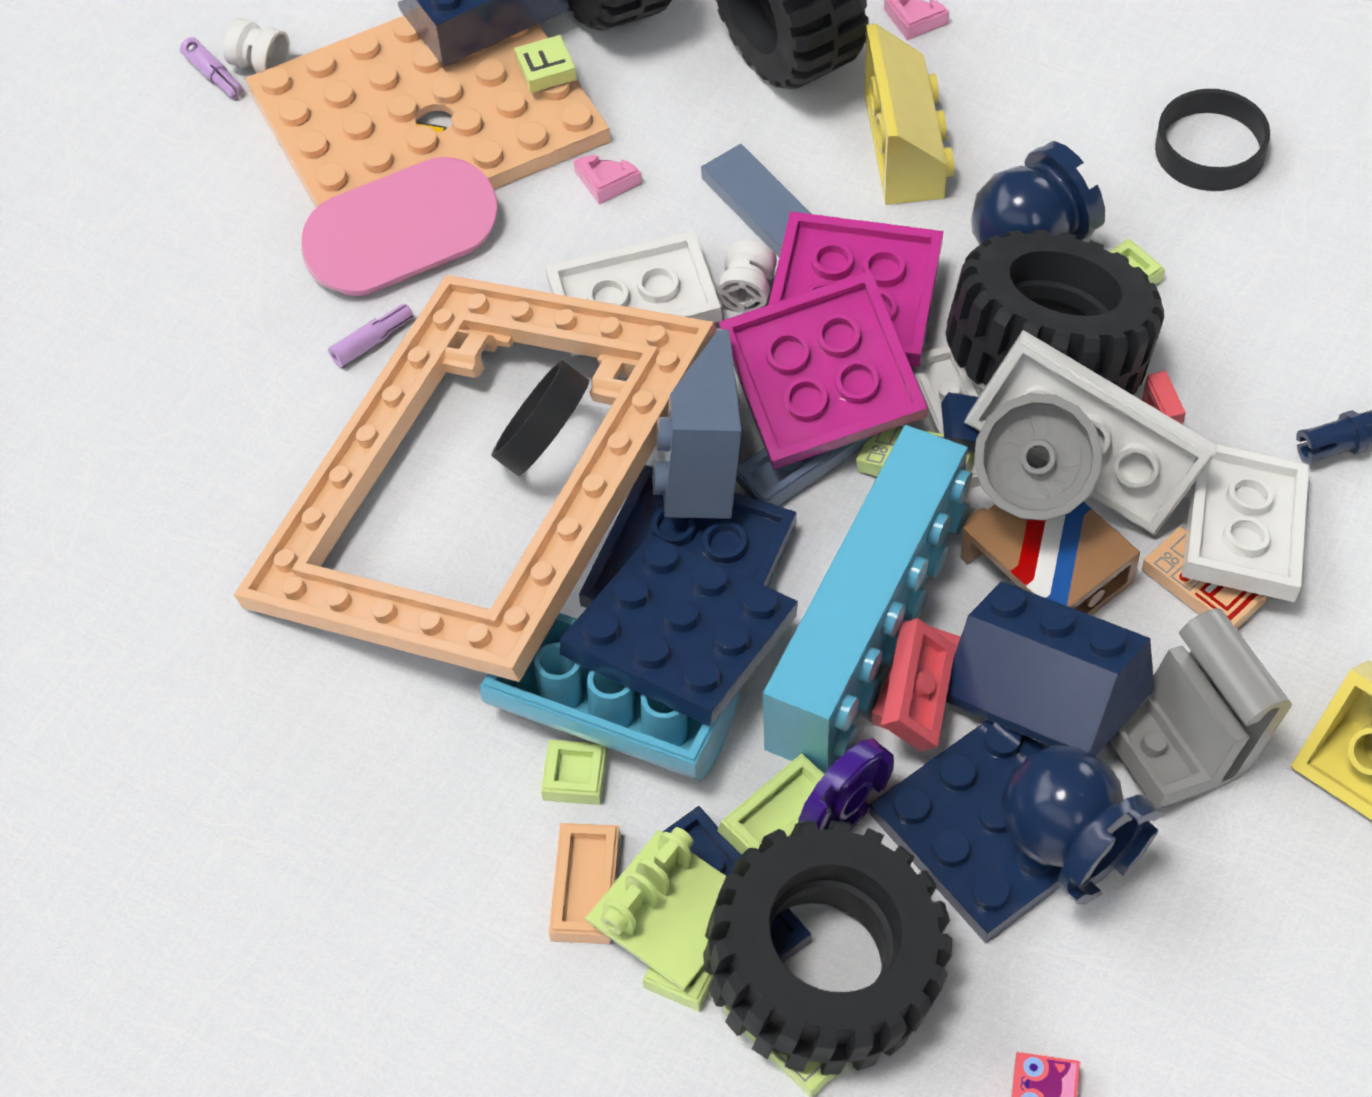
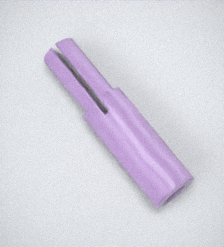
[180,37,244,99]
[328,304,413,368]

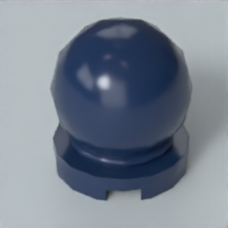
[971,141,1105,245]
[1002,745,1163,905]

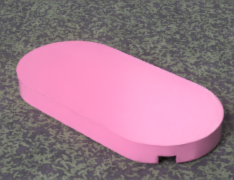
[302,157,497,296]

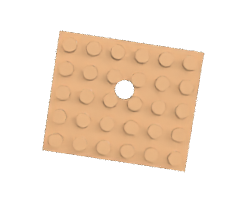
[245,16,611,208]

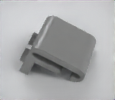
[1109,608,1292,809]

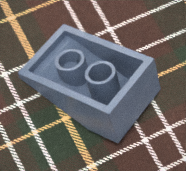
[653,329,742,519]

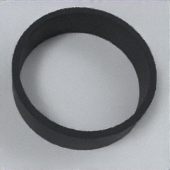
[1155,88,1270,191]
[491,360,589,476]

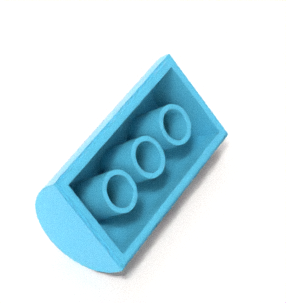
[480,613,740,781]

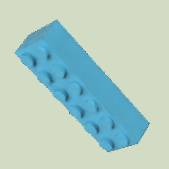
[763,425,973,774]

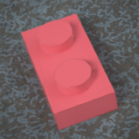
[881,618,956,752]

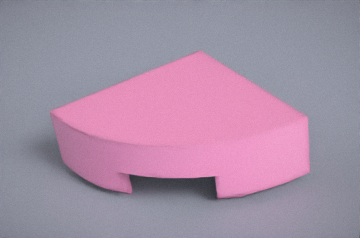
[884,0,949,40]
[574,155,642,204]

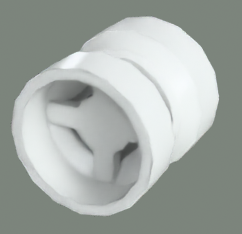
[223,18,290,73]
[716,240,777,313]

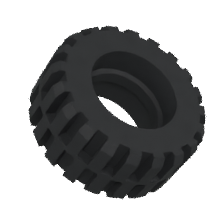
[716,0,869,90]
[945,229,1164,395]
[703,820,952,1075]

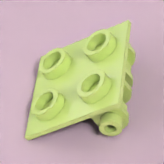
[585,827,726,991]

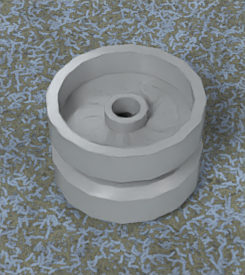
[974,393,1103,520]

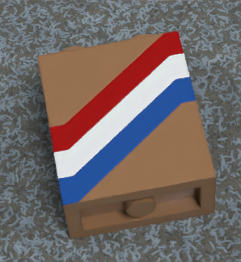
[960,501,1140,615]

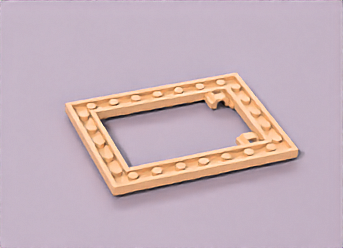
[234,275,717,682]

